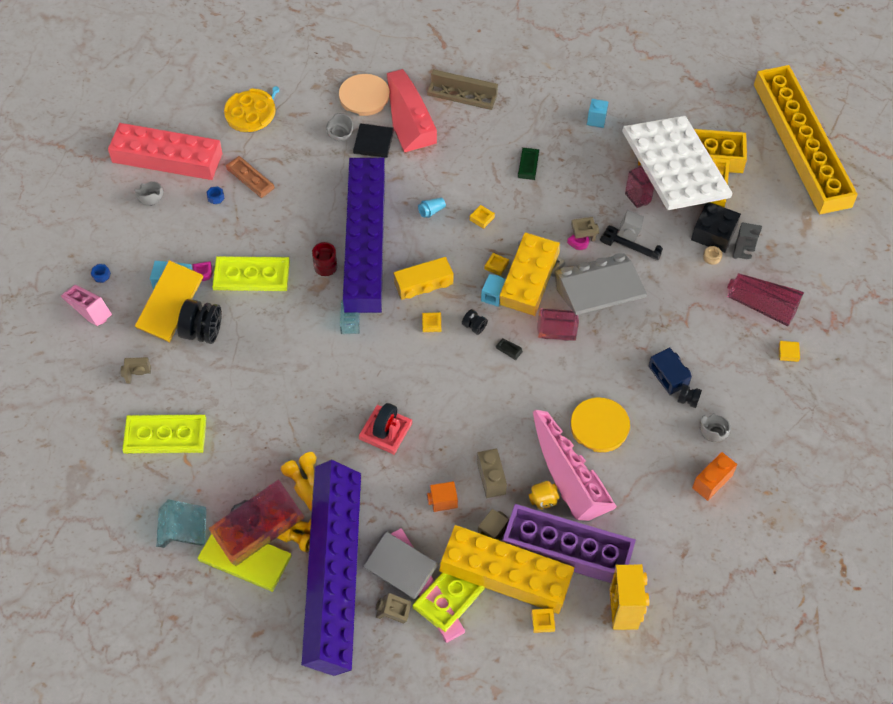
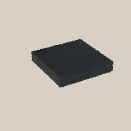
[353,123,394,158]

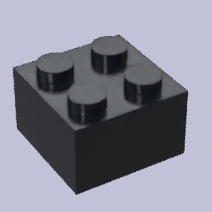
[691,202,741,253]

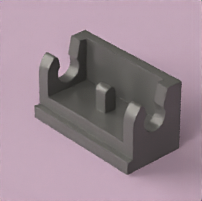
[733,222,762,259]

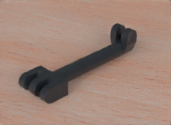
[600,225,663,260]

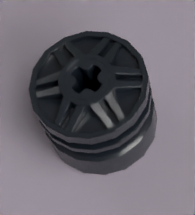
[177,299,222,344]

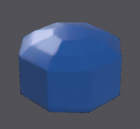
[206,186,225,204]
[91,264,111,283]

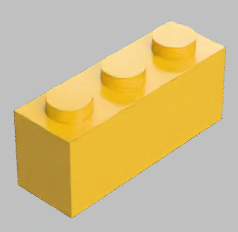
[393,257,454,300]

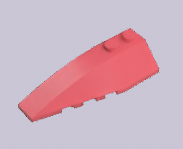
[387,69,437,153]

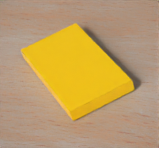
[135,260,204,343]

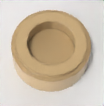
[703,246,722,265]

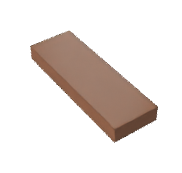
[226,156,275,198]

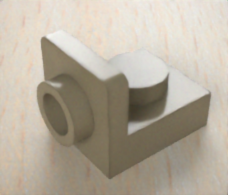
[571,217,599,242]
[120,357,151,384]
[376,593,412,624]

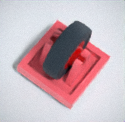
[359,403,412,455]

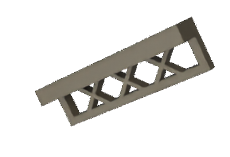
[427,69,498,110]

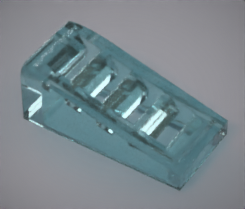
[340,300,360,334]

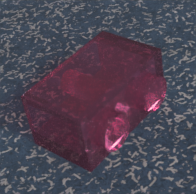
[625,165,654,208]
[537,308,579,341]

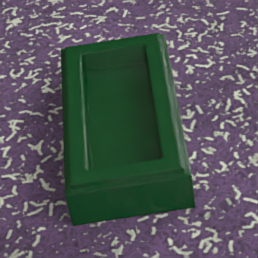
[518,147,540,180]

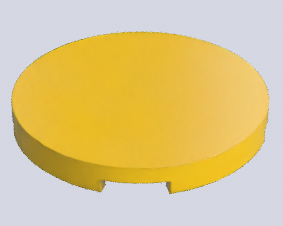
[224,88,276,132]
[570,397,630,452]

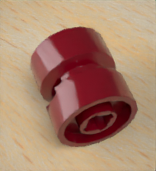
[312,242,338,277]

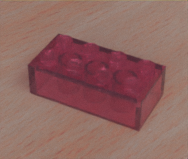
[208,479,305,566]

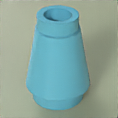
[418,198,446,218]

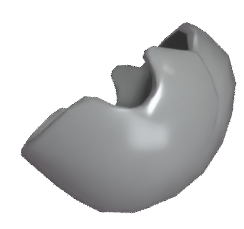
[326,113,353,142]
[134,182,164,206]
[700,413,731,442]

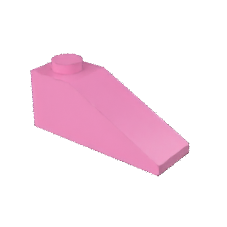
[61,285,112,326]

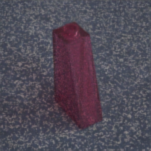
[727,273,804,326]

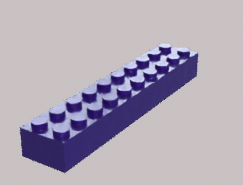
[343,158,385,313]
[301,459,361,676]

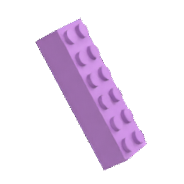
[503,504,636,583]

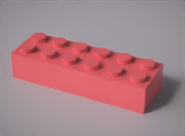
[108,123,223,180]

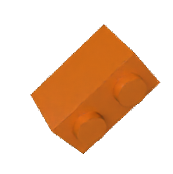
[692,452,738,501]

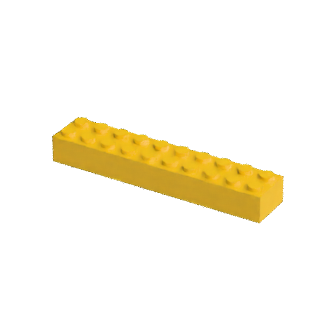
[754,65,858,215]

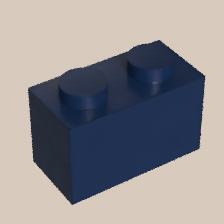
[648,347,692,395]

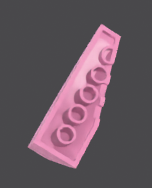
[533,410,617,521]

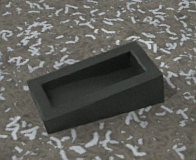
[496,338,523,360]

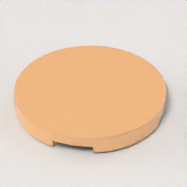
[339,74,390,116]

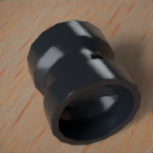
[462,309,488,335]
[677,384,702,408]

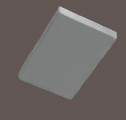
[363,531,438,600]

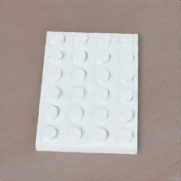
[622,116,733,210]

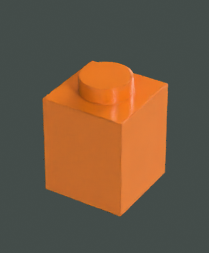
[427,481,458,512]

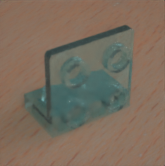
[156,499,206,548]

